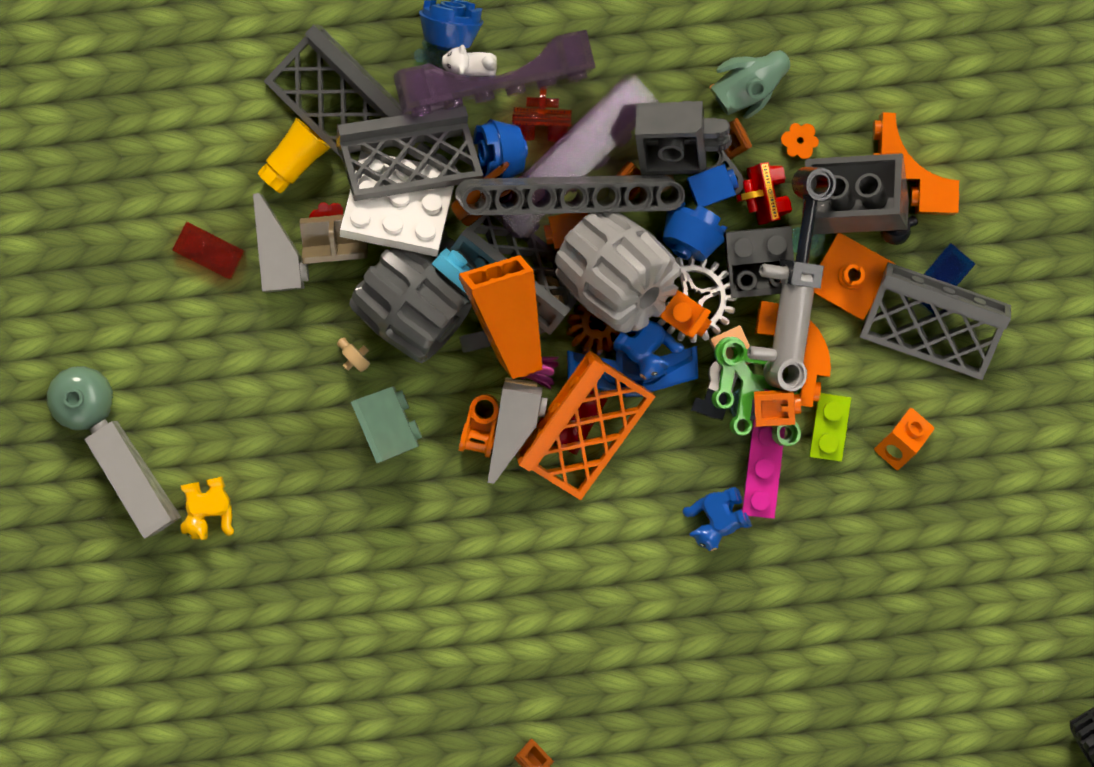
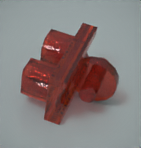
[512,88,572,142]

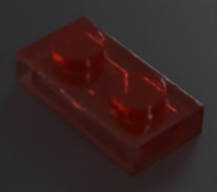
[172,221,246,280]

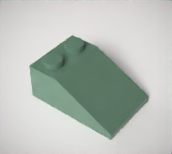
[351,386,422,463]

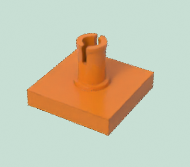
[814,233,895,321]

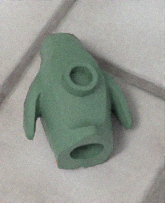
[709,50,790,119]

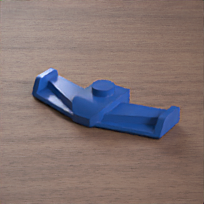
[567,346,698,397]

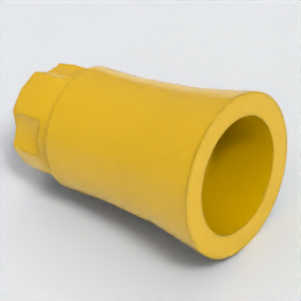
[258,118,330,194]

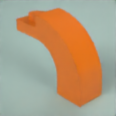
[755,301,831,407]

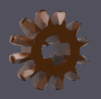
[566,304,620,356]

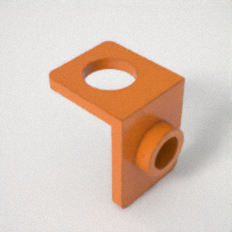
[874,408,934,470]

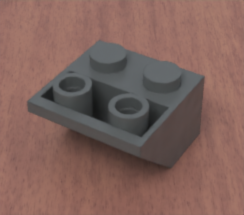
[724,226,794,298]

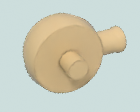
[337,338,370,372]

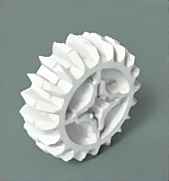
[657,256,737,343]

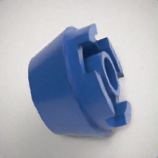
[419,0,483,51]
[473,119,528,178]
[662,202,727,262]

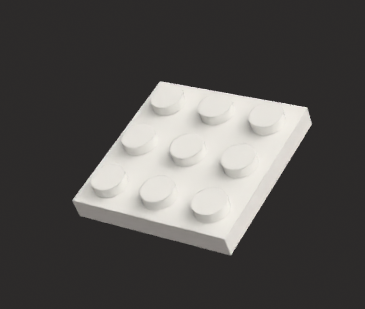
[340,151,456,257]

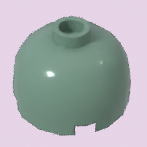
[47,366,113,430]

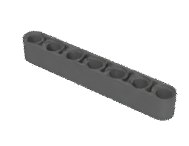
[455,175,685,215]

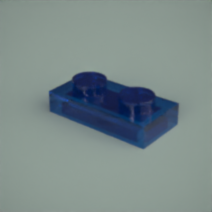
[919,243,975,314]

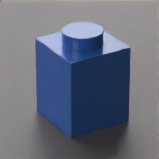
[686,164,739,208]

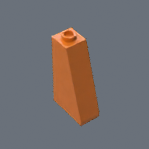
[459,255,543,379]

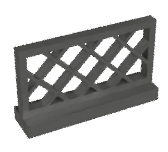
[264,24,410,171]
[336,106,483,201]
[449,215,578,335]
[860,262,1011,380]

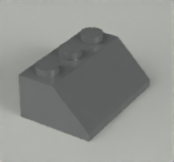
[802,153,909,234]

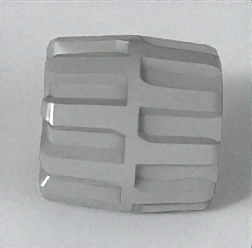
[555,212,681,333]

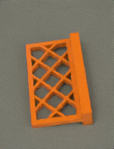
[515,350,656,500]

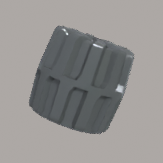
[349,248,472,363]

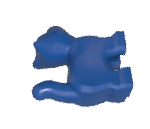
[613,320,684,380]
[683,487,752,551]

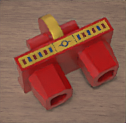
[736,162,792,225]

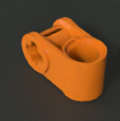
[458,394,500,458]

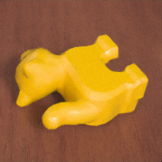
[180,477,234,541]

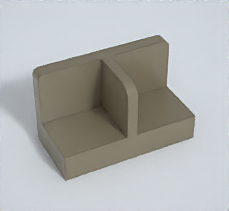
[299,215,368,264]

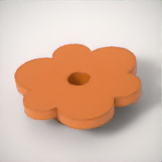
[781,123,819,159]

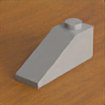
[253,193,309,293]
[487,381,548,484]

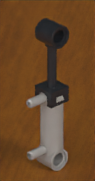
[747,167,836,392]

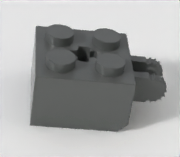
[635,101,732,175]

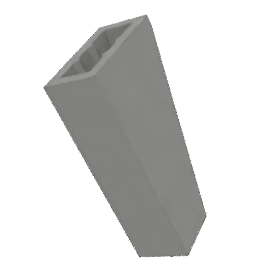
[85,419,181,539]

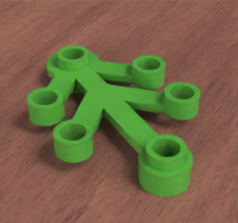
[712,337,801,446]

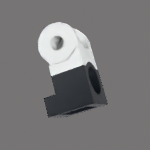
[690,361,737,421]

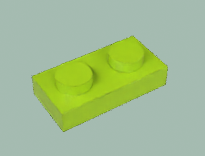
[809,393,851,462]

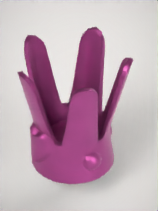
[520,357,559,390]

